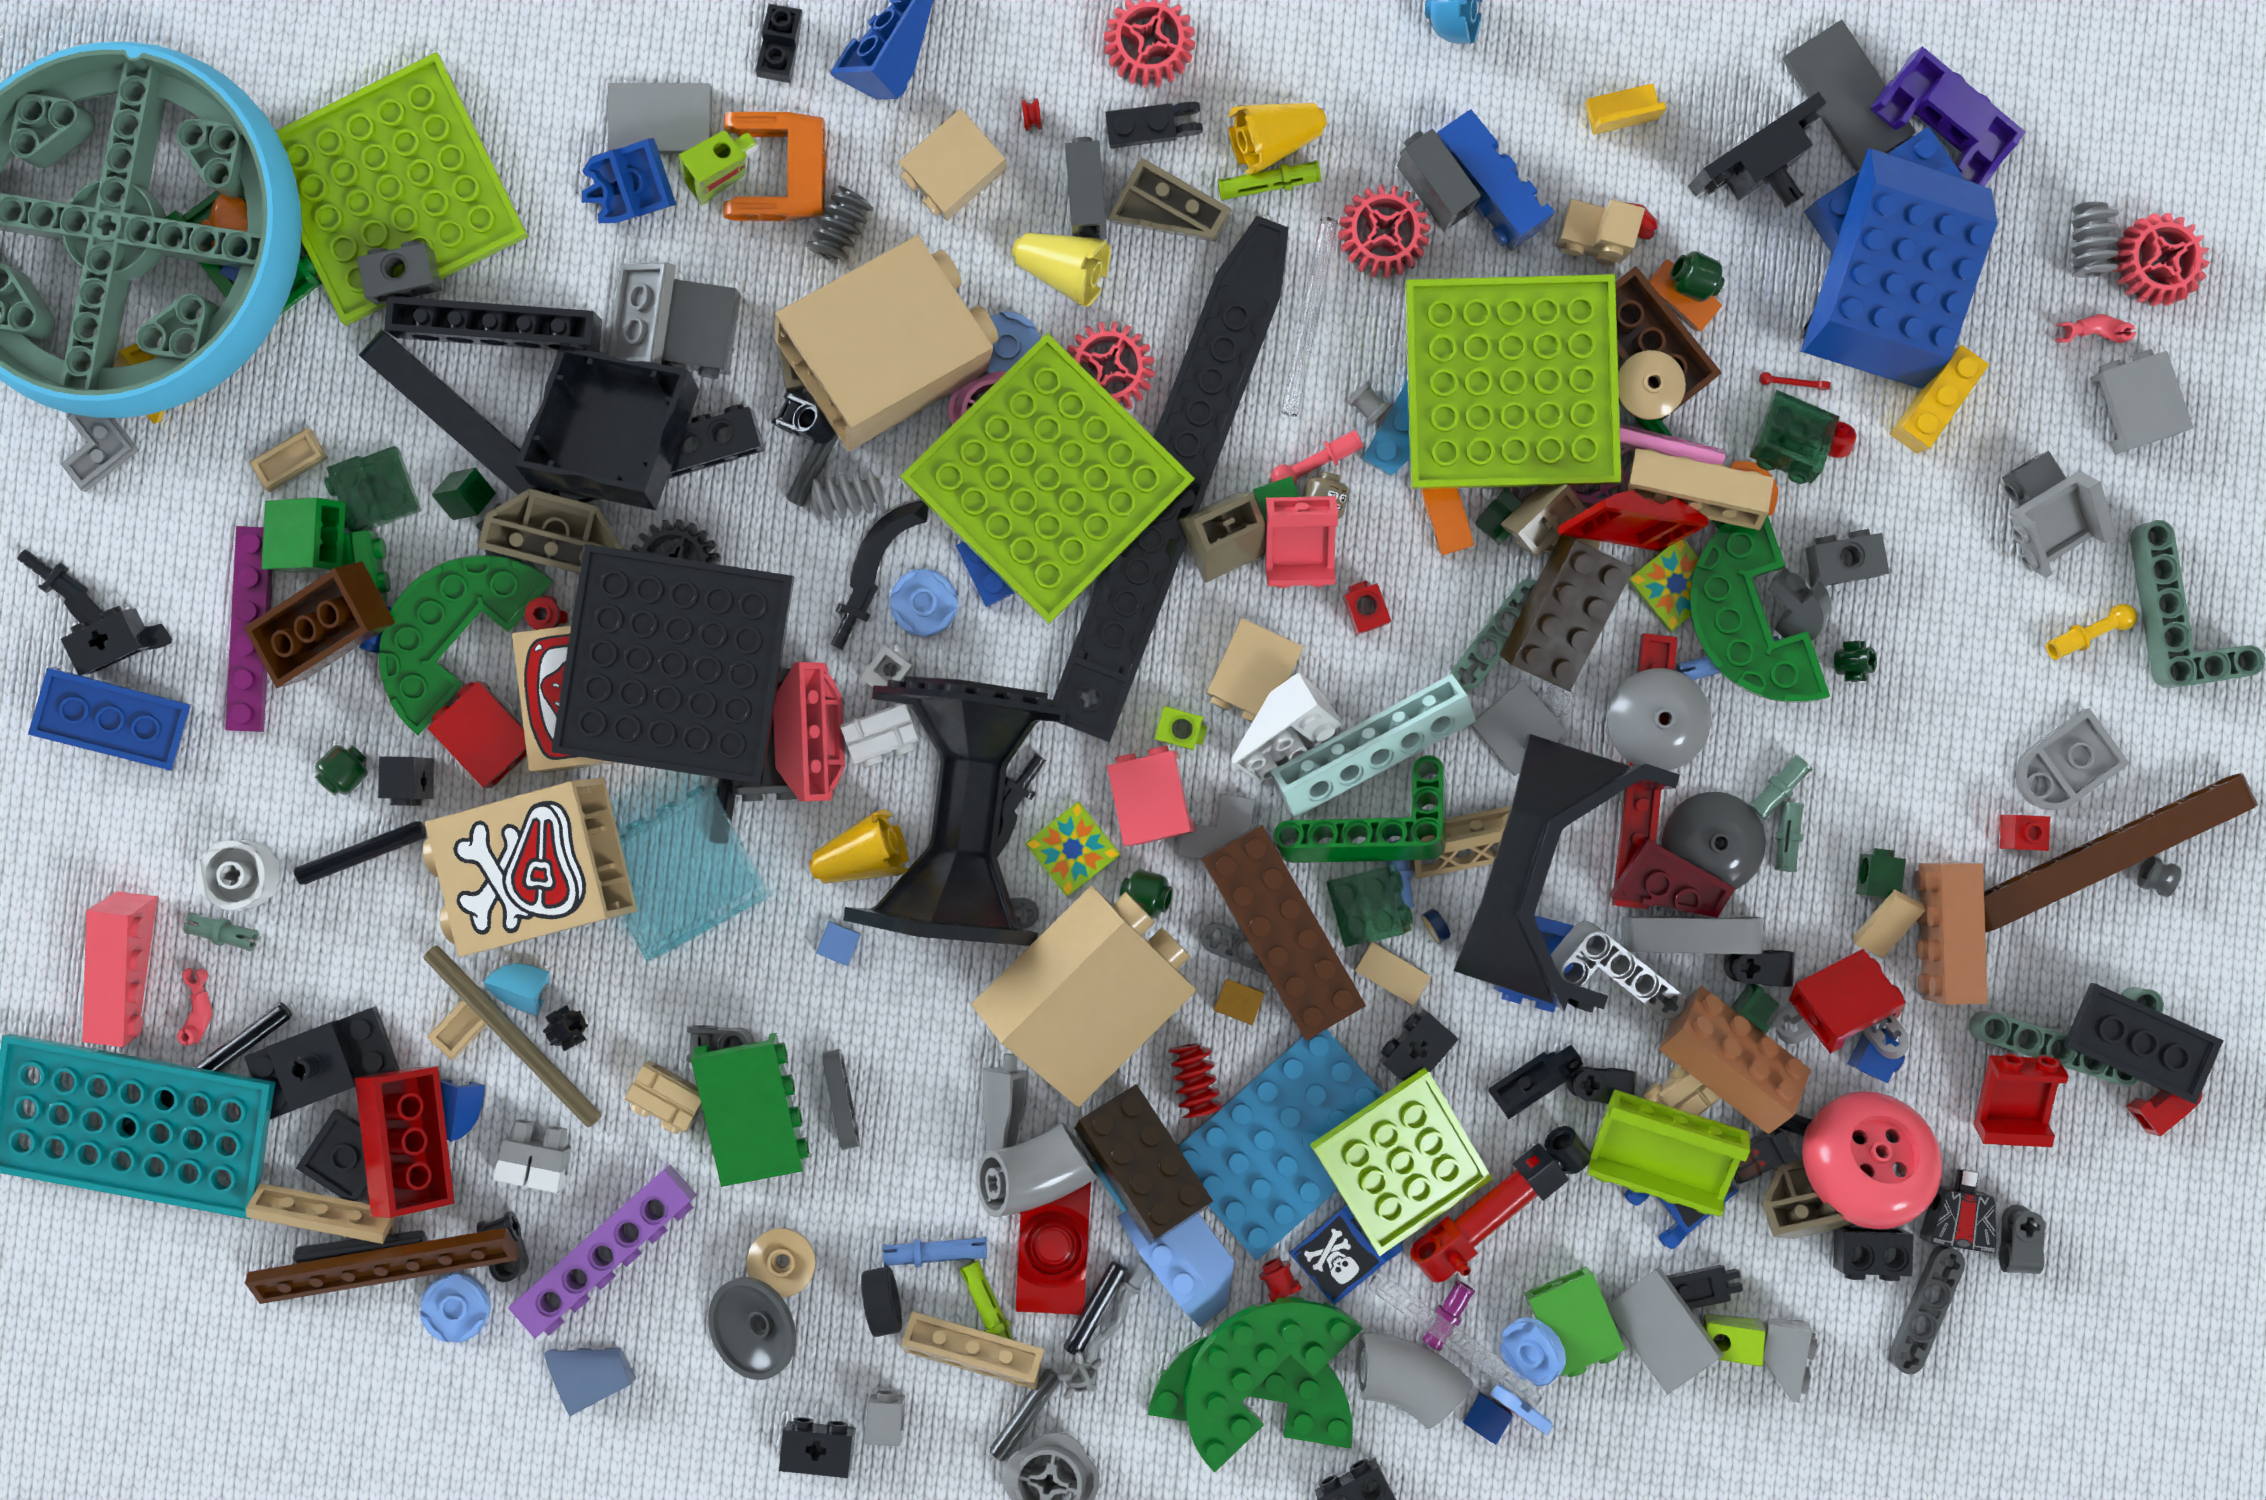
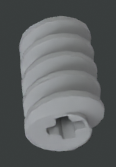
[2072,202,2119,278]
[811,469,886,522]

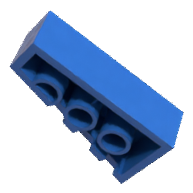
[1437,109,1555,252]

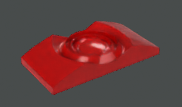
[1557,490,1709,551]
[1016,1182,1091,1315]

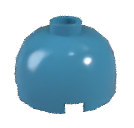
[1425,0,1482,44]

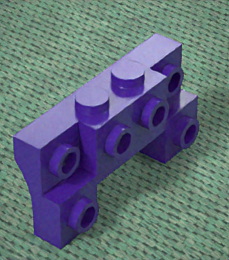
[1870,46,2026,186]

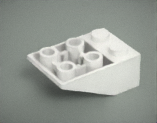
[1231,673,1343,782]

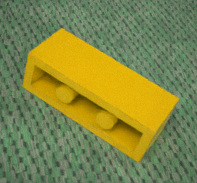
[1889,345,1990,454]

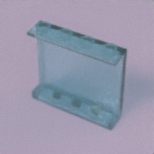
[619,785,774,962]

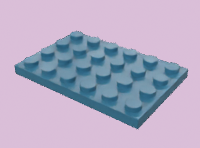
[1177,1029,1384,1261]

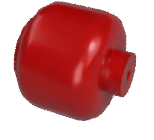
[1820,421,1857,458]

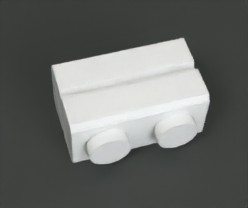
[840,703,921,768]

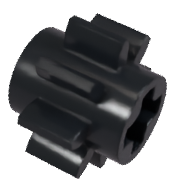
[543,1005,588,1051]

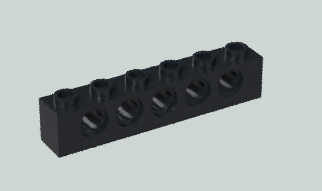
[384,296,602,352]
[559,404,766,503]

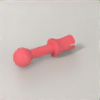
[1271,429,1364,485]

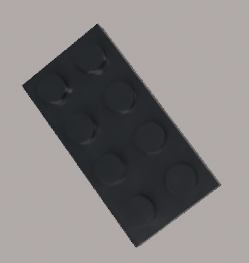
[2063,983,2224,1104]

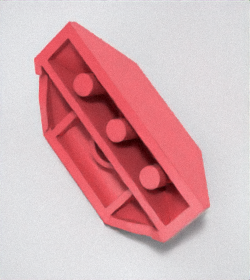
[773,662,845,802]

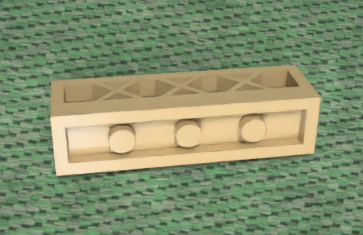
[1412,806,1511,879]
[246,1183,396,1244]
[901,1311,1045,1390]

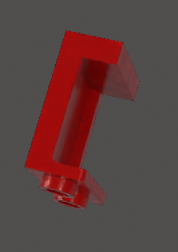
[427,681,527,788]
[1789,949,1906,1054]
[1973,1054,2069,1148]

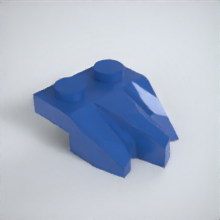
[582,138,676,223]

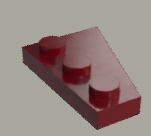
[1609,837,1736,918]

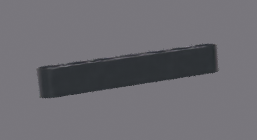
[359,329,553,495]

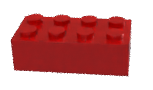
[355,1066,455,1218]

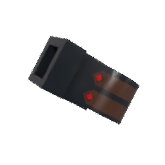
[1734,1128,1798,1184]

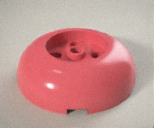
[1802,1091,1942,1229]

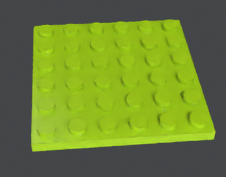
[276,52,529,326]
[1405,274,1621,489]
[900,333,1195,625]

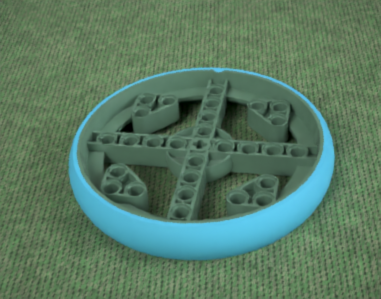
[0,42,302,418]

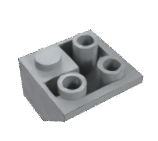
[1763,1318,1817,1403]

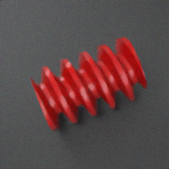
[1168,1043,1222,1118]

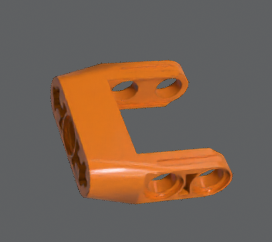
[723,112,826,221]

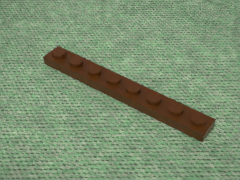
[244,1227,520,1304]

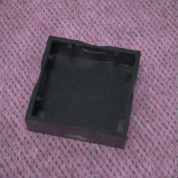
[515,345,699,511]

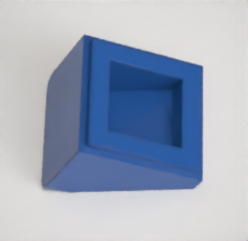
[1463,1393,1513,1445]

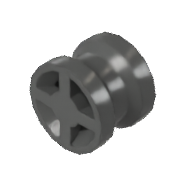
[2137,856,2181,897]

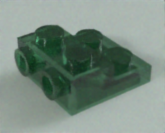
[1749,390,1840,484]
[324,446,422,532]
[1326,864,1413,948]

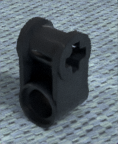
[771,392,836,444]
[1724,950,1794,987]
[1566,1066,1636,1104]
[476,1211,529,1282]

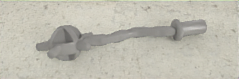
[1057,1262,1151,1400]

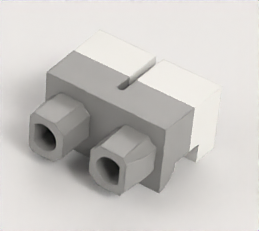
[493,1119,572,1193]

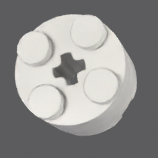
[195,840,280,910]

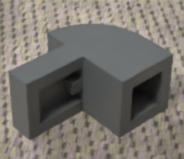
[1767,567,1831,641]

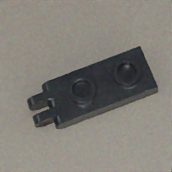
[1667,1265,1743,1309]

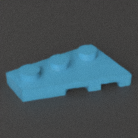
[1361,380,1410,477]

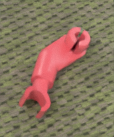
[2055,314,2136,343]
[177,968,213,1046]

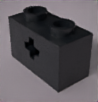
[60,606,154,676]
[378,756,434,806]
[1379,1009,1459,1081]
[779,1417,856,1478]

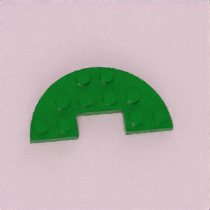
[1690,515,1830,703]
[379,555,553,735]
[1184,1297,1363,1473]
[1148,1334,1353,1449]

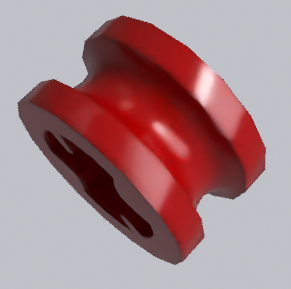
[1021,98,1042,131]

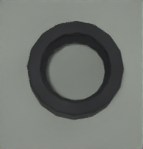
[861,1266,902,1337]

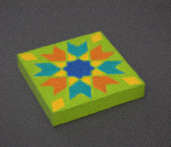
[1628,539,1699,632]
[1025,801,1121,897]

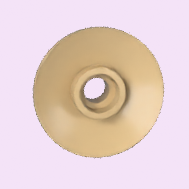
[1618,350,1686,420]
[746,1228,816,1298]

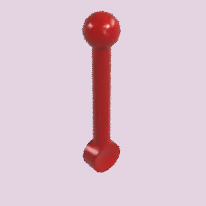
[1759,372,1831,390]

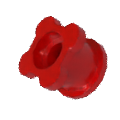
[525,595,568,630]
[1259,1258,1302,1302]

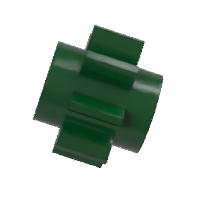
[1834,640,1877,682]

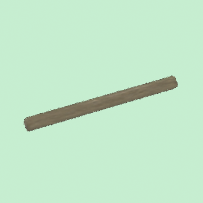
[423,945,601,1128]

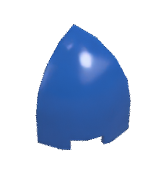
[440,1079,485,1142]

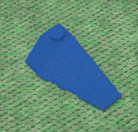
[830,0,934,100]

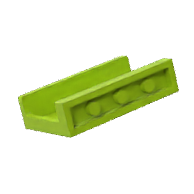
[1587,1089,1750,1217]

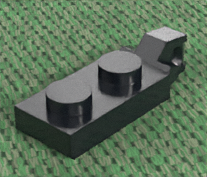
[1488,1045,1583,1120]

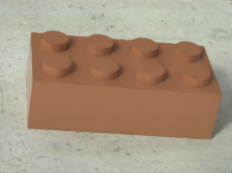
[1914,862,1988,1005]
[1658,985,1811,1135]

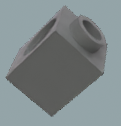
[2002,451,2066,506]

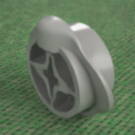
[1001,1432,1101,1500]

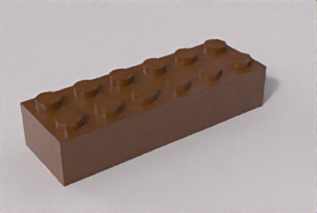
[1200,825,1366,1041]

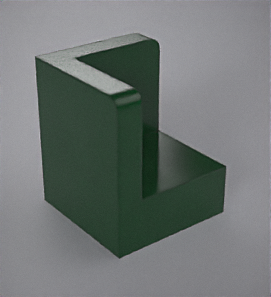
[431,467,496,520]
[1475,488,1522,545]
[1731,984,1779,1034]

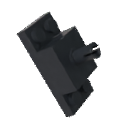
[1688,92,1826,208]
[244,1006,400,1119]

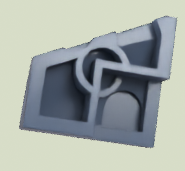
[544,1348,636,1417]

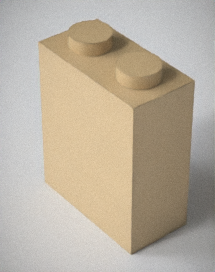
[899,108,1007,221]
[1206,618,1304,723]

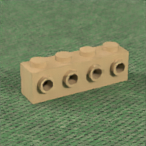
[1624,448,1774,530]

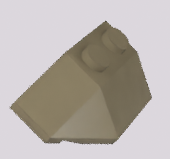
[477,488,624,574]
[1761,1160,1872,1239]

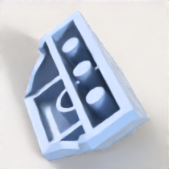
[1117,1210,1234,1327]

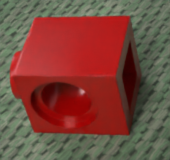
[1342,580,1391,636]
[2000,815,2050,851]

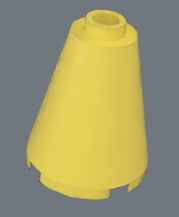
[1012,232,1111,307]

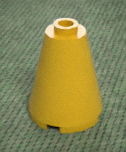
[1228,103,1327,174]
[809,809,909,884]

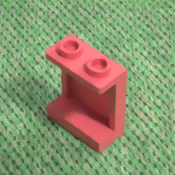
[1265,496,1338,588]
[1107,746,1196,846]

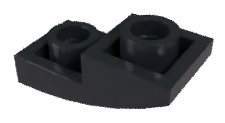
[756,4,803,83]

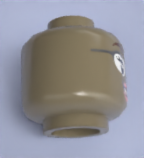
[1303,472,1349,519]

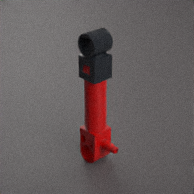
[1410,1126,1591,1283]

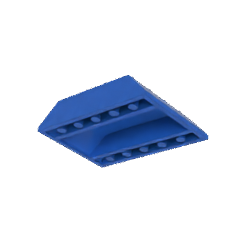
[1800,148,1998,389]

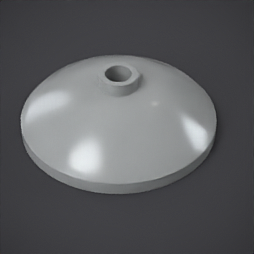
[1607,668,1711,770]

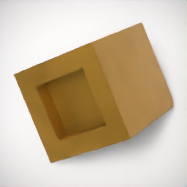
[1213,979,1265,1025]

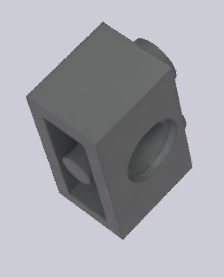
[357,241,443,305]
[1805,529,1889,587]

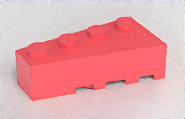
[82,891,158,1047]

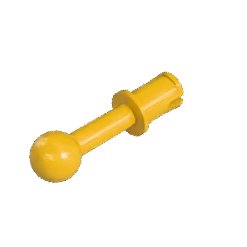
[2045,603,2138,660]

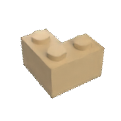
[1555,199,1645,266]

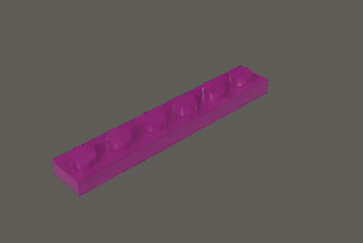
[225,526,273,732]

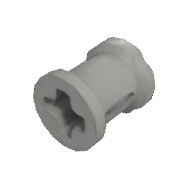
[1347,381,1392,427]

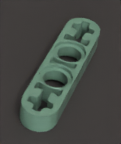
[1450,579,1537,691]

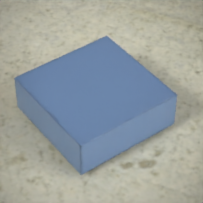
[816,921,862,966]

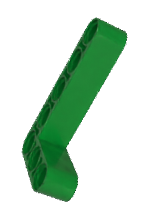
[1273,755,1447,863]

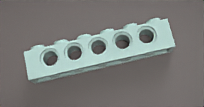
[1271,674,1476,818]

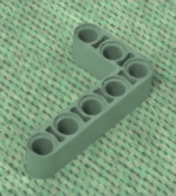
[2130,520,2265,688]
[1969,987,2164,1086]

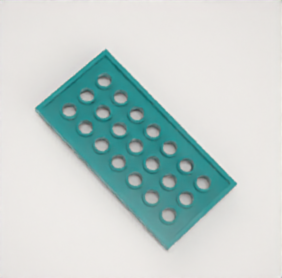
[0,1034,275,1219]

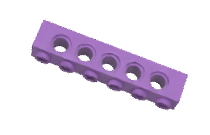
[508,1164,697,1339]

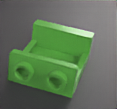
[1524,1266,1625,1377]

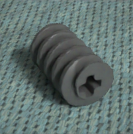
[806,186,874,264]

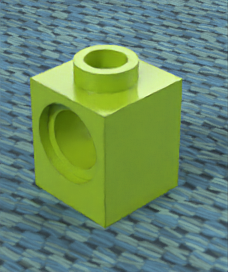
[1154,706,1208,751]

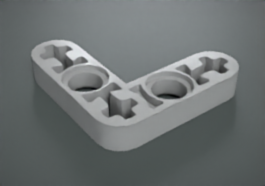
[1775,1005,1909,1059]

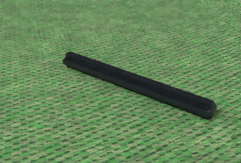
[122,1002,292,1135]

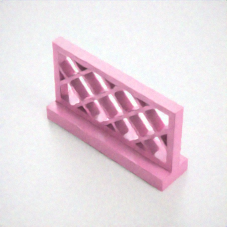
[1569,423,1726,531]

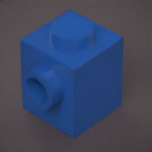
[1847,1028,1905,1083]

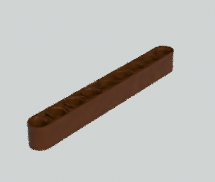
[1984,773,2258,933]

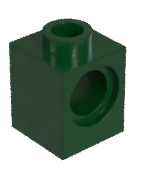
[1856,848,1906,898]

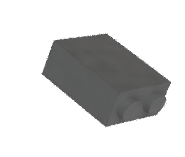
[1397,128,1481,232]
[1065,137,1107,240]
[661,279,741,379]

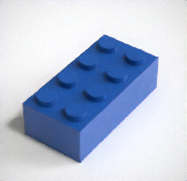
[1804,126,1965,254]

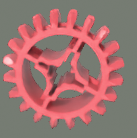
[1104,0,1195,88]
[1338,184,1430,278]
[2112,213,2210,306]
[1067,321,1155,410]

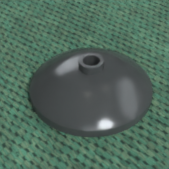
[1662,792,1766,890]
[708,1277,796,1380]

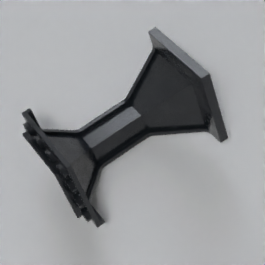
[843,676,1067,946]
[1453,734,1680,1013]

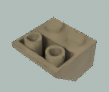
[1179,492,1265,583]

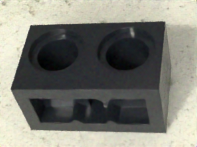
[1833,1227,1914,1281]
[1315,1458,1396,1500]

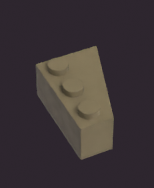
[1107,158,1232,242]

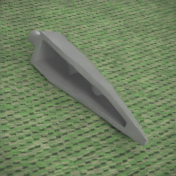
[982,1053,1027,1151]

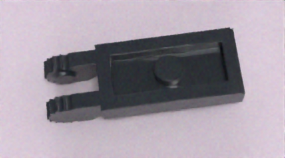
[1105,101,1203,149]

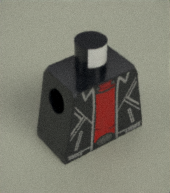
[1919,1168,1996,1254]

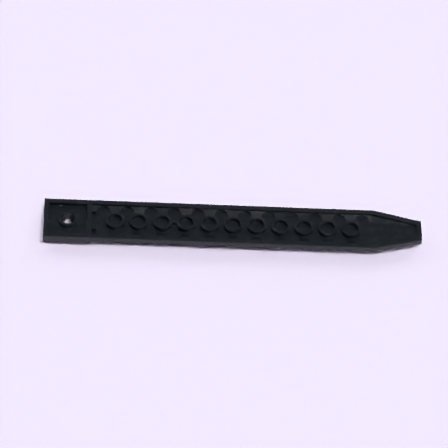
[1053,216,1289,743]

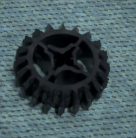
[631,519,721,563]

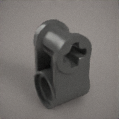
[686,1025,755,1062]
[1998,1204,2046,1274]

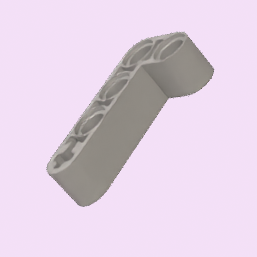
[1624,917,1764,954]
[1551,921,1685,1019]

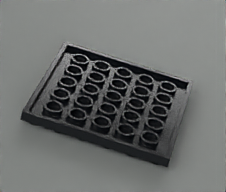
[551,544,795,784]

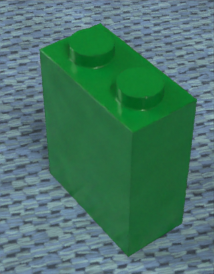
[262,498,346,573]

